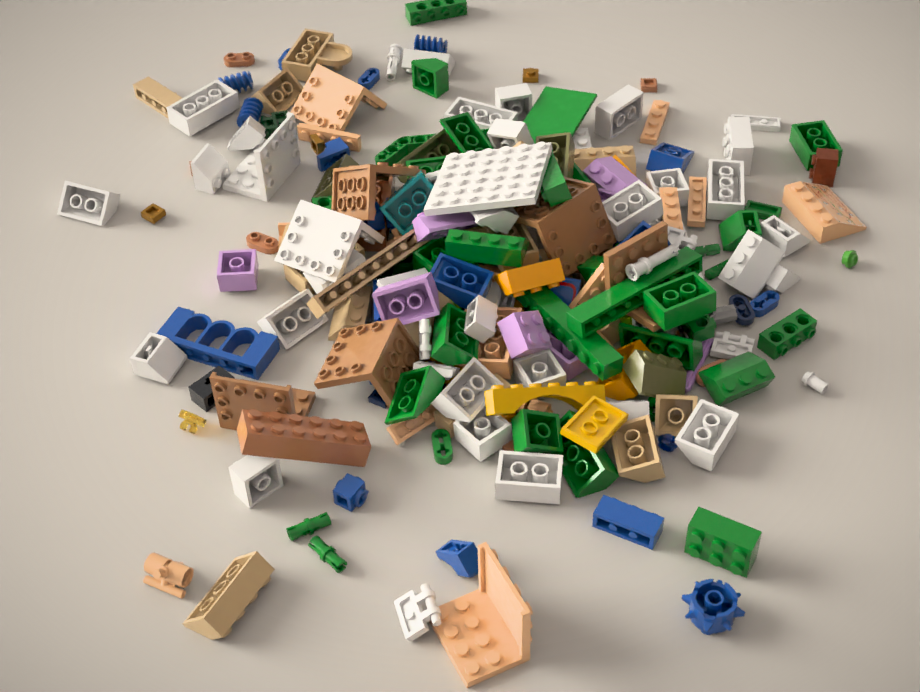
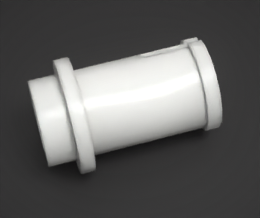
[802,371,829,395]

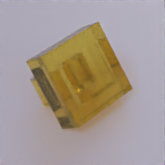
[178,409,207,434]

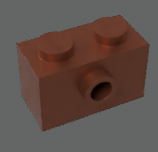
[809,148,838,188]

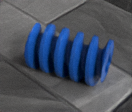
[414,34,448,53]
[218,71,253,93]
[237,97,263,128]

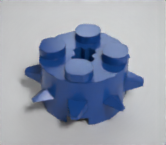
[681,579,745,635]

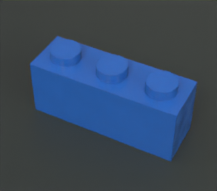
[592,495,664,550]

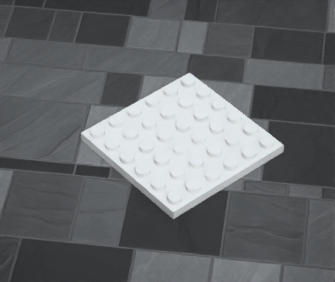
[424,142,552,216]

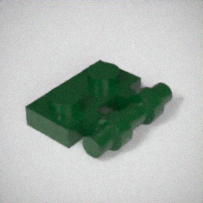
[260,110,288,139]

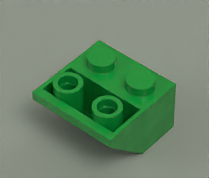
[718,210,762,251]

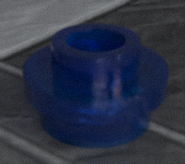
[658,434,677,452]

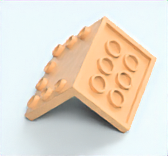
[290,64,387,131]
[429,542,533,688]

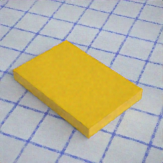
[560,395,629,454]

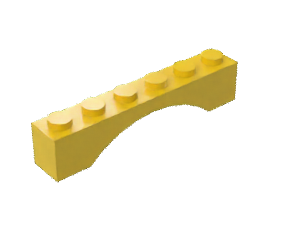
[484,381,606,416]

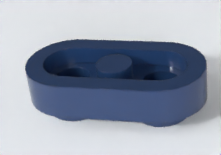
[728,294,755,326]

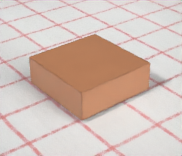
[640,78,657,92]

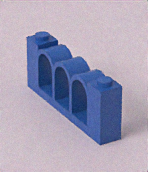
[156,306,280,380]

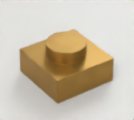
[523,68,539,83]
[310,133,325,155]
[140,203,166,224]

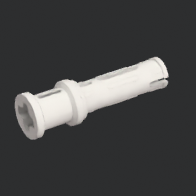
[386,44,403,82]
[625,244,678,281]

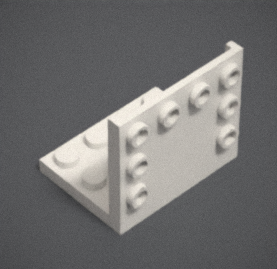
[222,112,301,202]
[274,200,385,283]

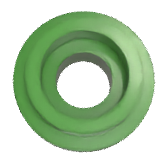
[842,250,858,268]

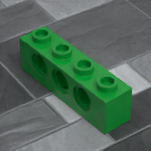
[405,0,467,26]

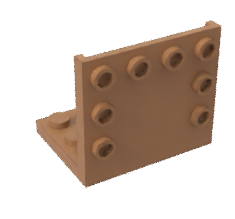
[331,162,426,221]
[514,177,617,277]
[603,221,668,332]
[314,318,426,408]
[209,372,316,430]

